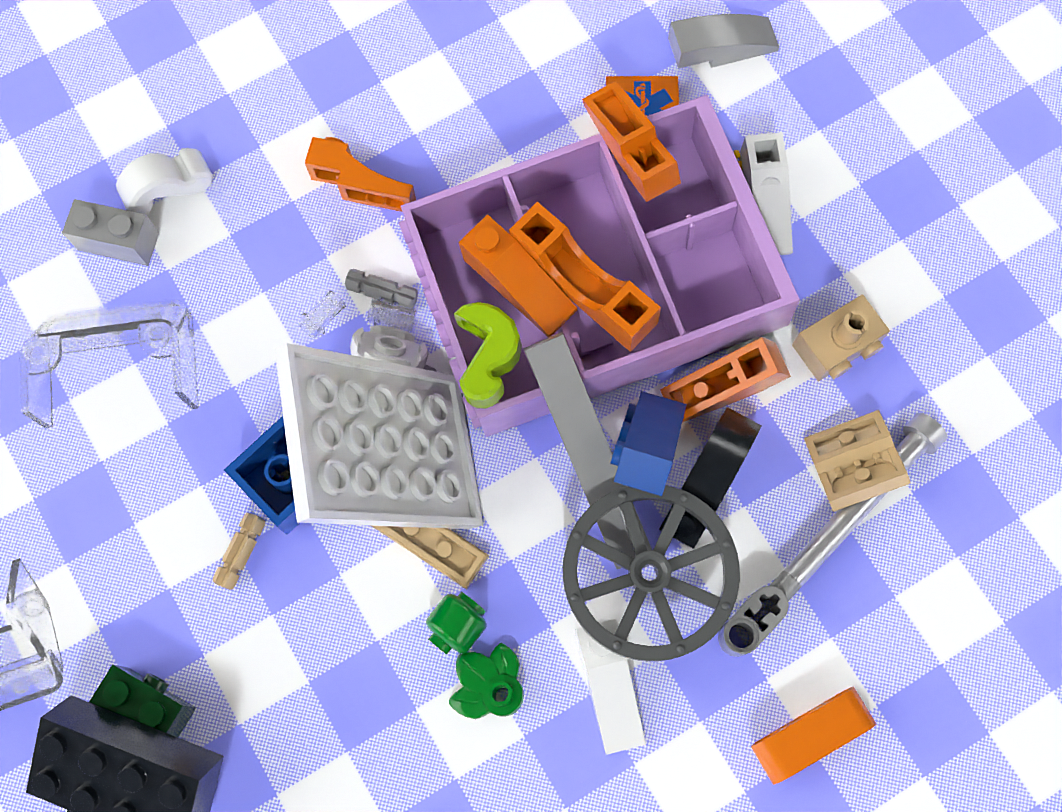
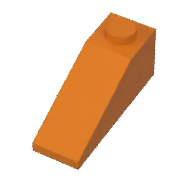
[458,214,577,338]
[660,337,791,423]

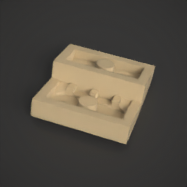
[804,410,911,512]

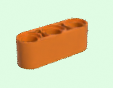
[751,686,877,785]

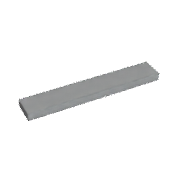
[523,332,653,570]

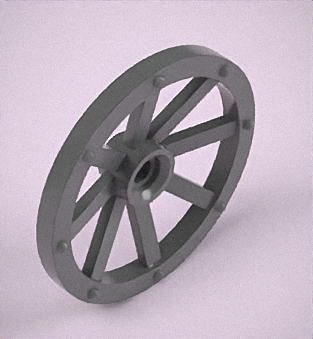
[562,485,740,662]

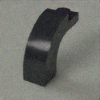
[659,407,762,549]

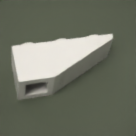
[739,132,793,255]

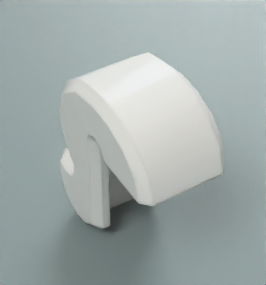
[116,148,213,217]

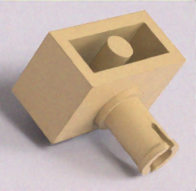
[792,294,890,382]

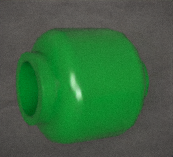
[426,591,487,655]

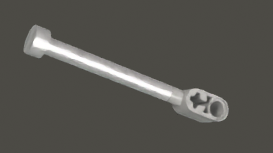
[718,412,948,657]

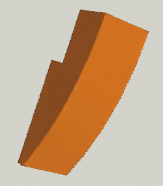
[582,81,681,202]

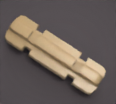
[212,512,266,590]

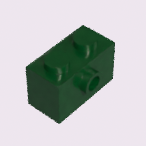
[89,664,197,738]

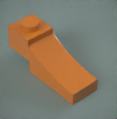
[305,137,416,212]

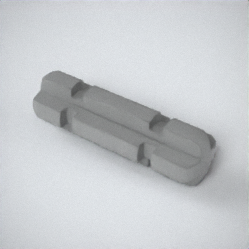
[344,269,418,310]

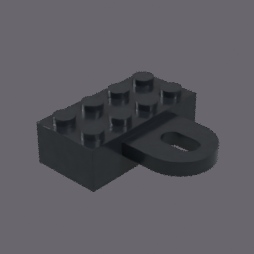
[25,695,224,812]

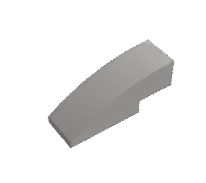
[668,14,780,69]

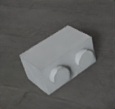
[62,199,160,266]

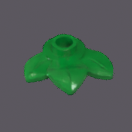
[449,643,524,720]

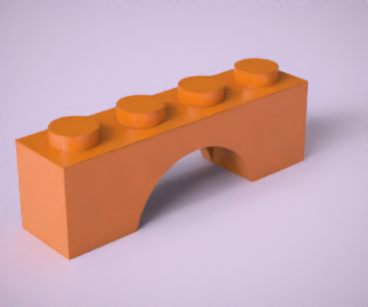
[509,202,661,352]

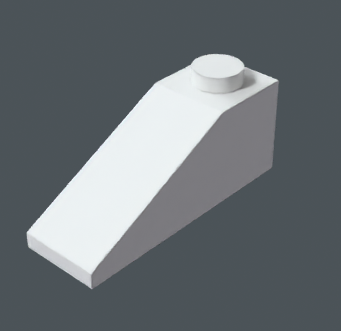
[575,618,646,755]

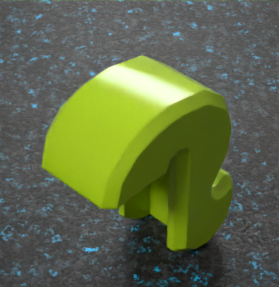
[454,302,522,409]

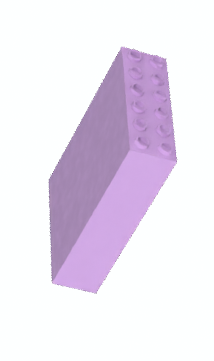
[398,95,800,437]

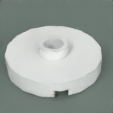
[350,325,429,369]

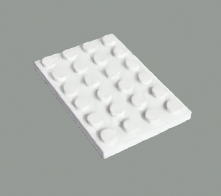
[274,343,484,529]

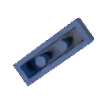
[610,391,687,496]

